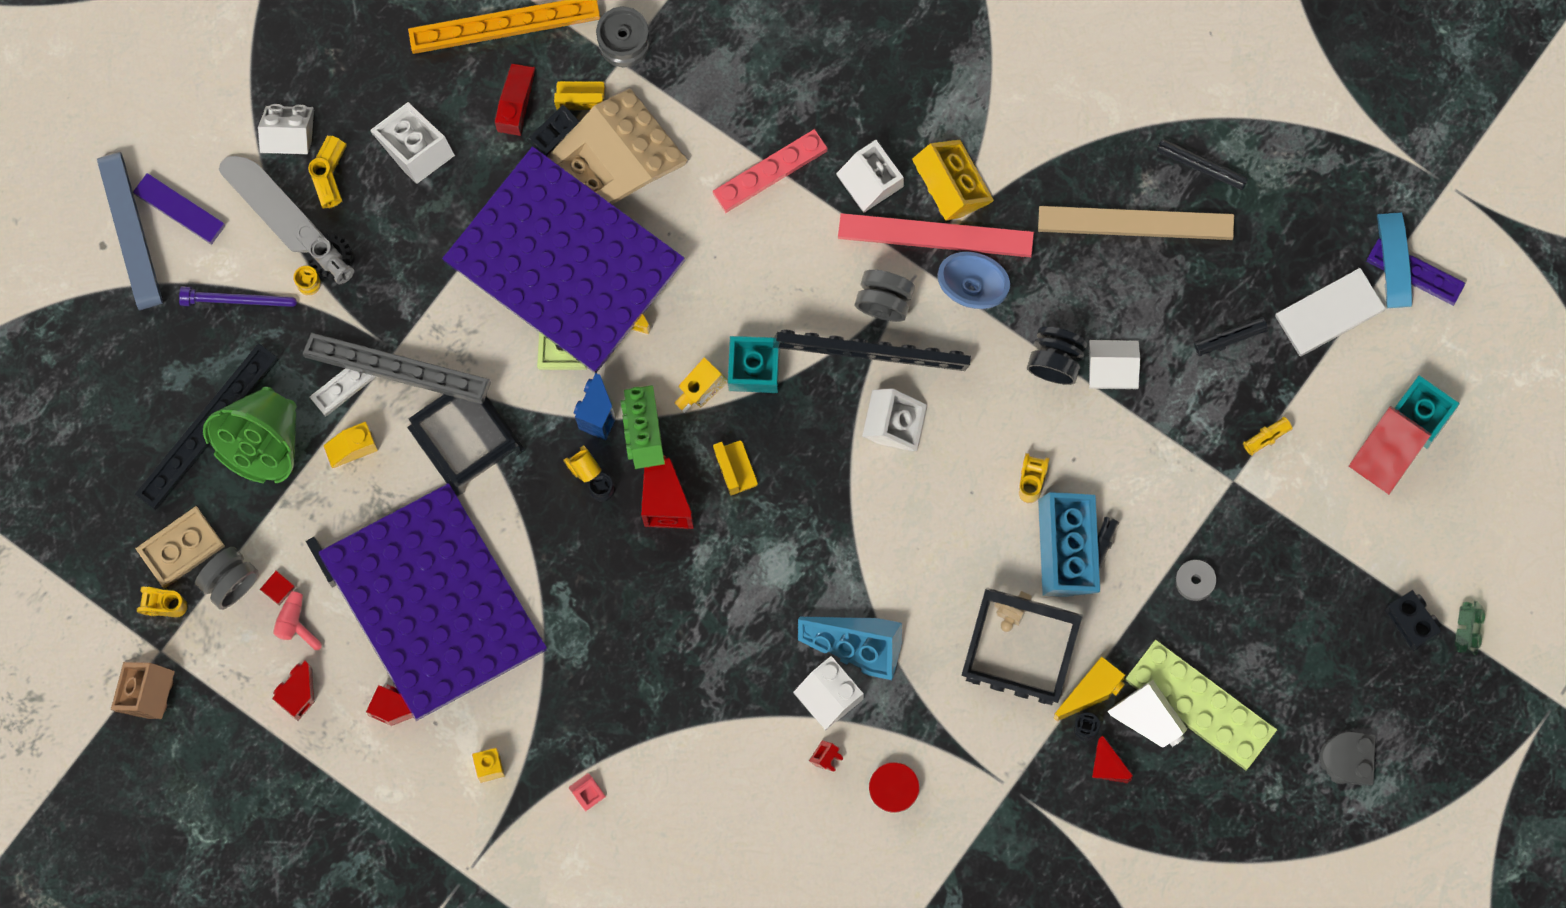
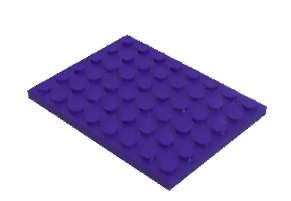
[442,146,686,373]
[319,483,547,721]

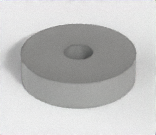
[1176,560,1216,601]

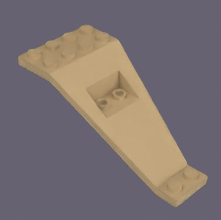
[548,88,688,204]

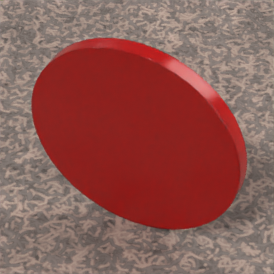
[869,762,919,813]

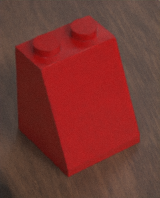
[641,455,694,529]

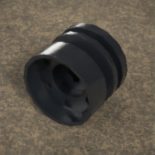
[1027,327,1087,385]

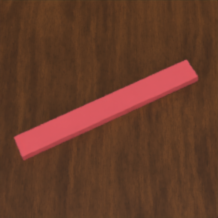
[838,213,1034,258]

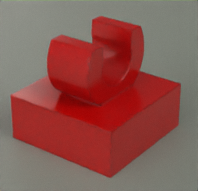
[809,740,843,772]

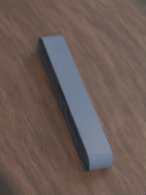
[97,152,163,311]

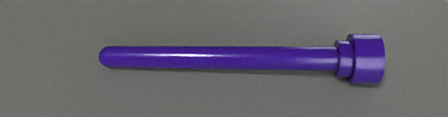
[179,286,297,307]

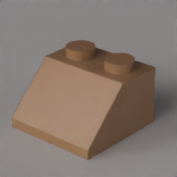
[110,662,174,719]

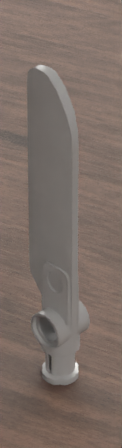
[219,156,354,284]

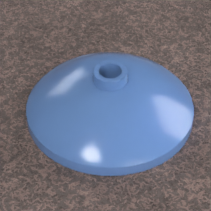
[938,252,1010,309]

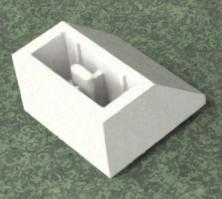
[258,104,314,154]
[836,140,904,213]

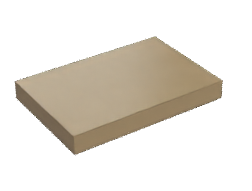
[135,506,225,589]

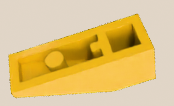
[1054,656,1125,721]

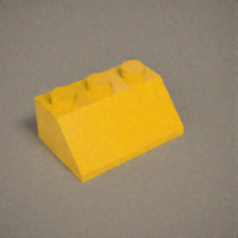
[912,140,994,220]

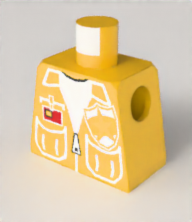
[674,357,728,413]

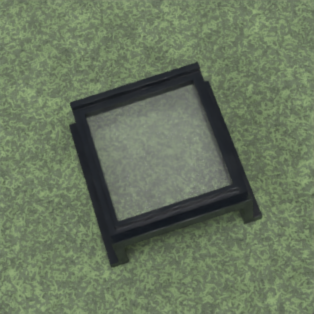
[407,394,525,497]

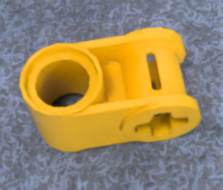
[564,445,601,482]
[1019,453,1050,503]
[137,587,187,617]

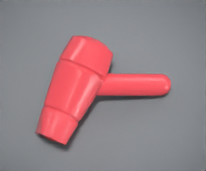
[273,591,322,650]

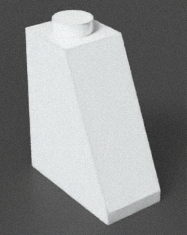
[1108,680,1187,747]

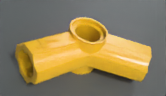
[308,135,347,208]

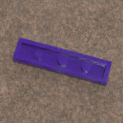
[133,173,225,245]
[1366,239,1466,306]

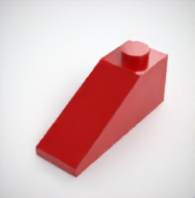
[495,64,535,136]

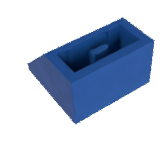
[574,373,616,441]

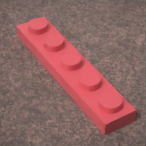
[713,129,827,213]

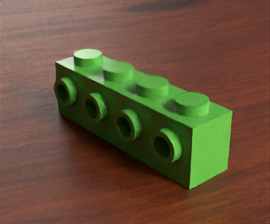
[621,385,665,469]

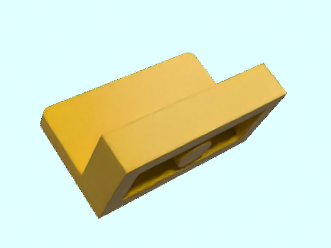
[554,81,605,110]
[713,441,758,495]

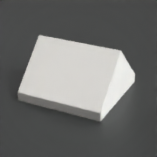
[1089,340,1140,389]

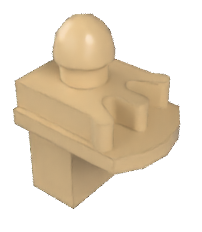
[994,591,1032,632]

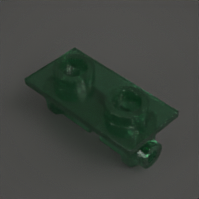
[1454,601,1485,656]

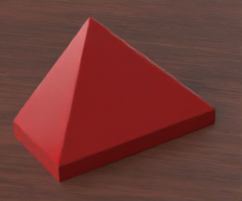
[1092,736,1133,783]

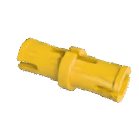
[1243,416,1293,456]

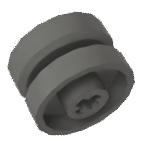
[596,6,651,68]
[854,270,915,322]
[195,547,259,610]

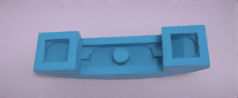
[1377,213,1412,309]

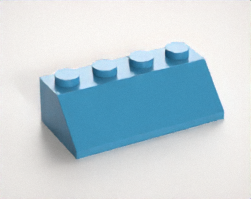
[1038,492,1100,597]

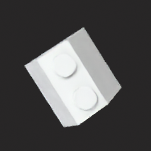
[862,389,927,451]
[793,656,864,731]

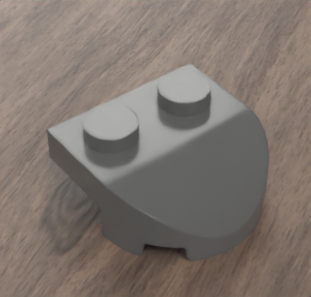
[1320,732,1375,786]

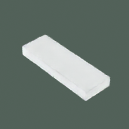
[310,368,377,417]

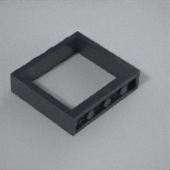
[961,588,1083,705]

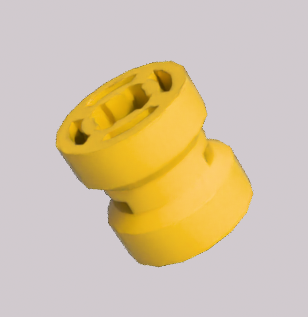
[293,266,321,295]

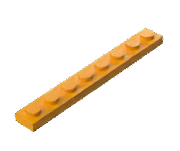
[408,0,600,54]

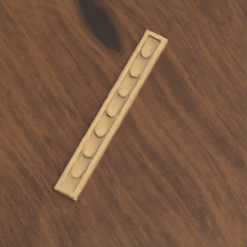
[1038,206,1234,240]

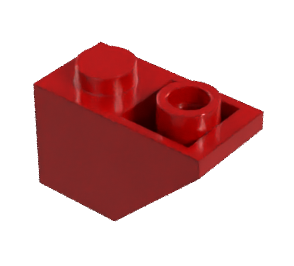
[272,661,314,721]
[366,684,414,726]

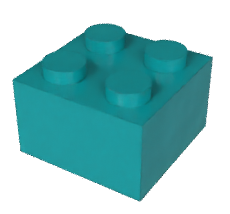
[728,336,780,393]
[1395,375,1460,449]

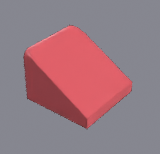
[569,773,606,811]

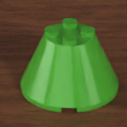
[203,387,297,483]

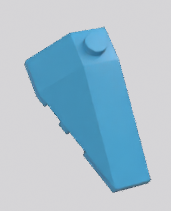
[798,617,902,680]

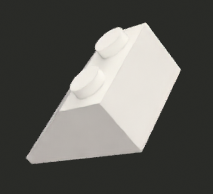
[370,102,455,184]

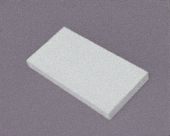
[1275,268,1385,357]

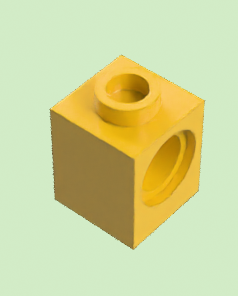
[472,748,505,783]

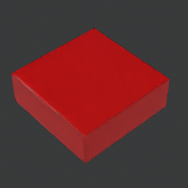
[260,571,296,606]

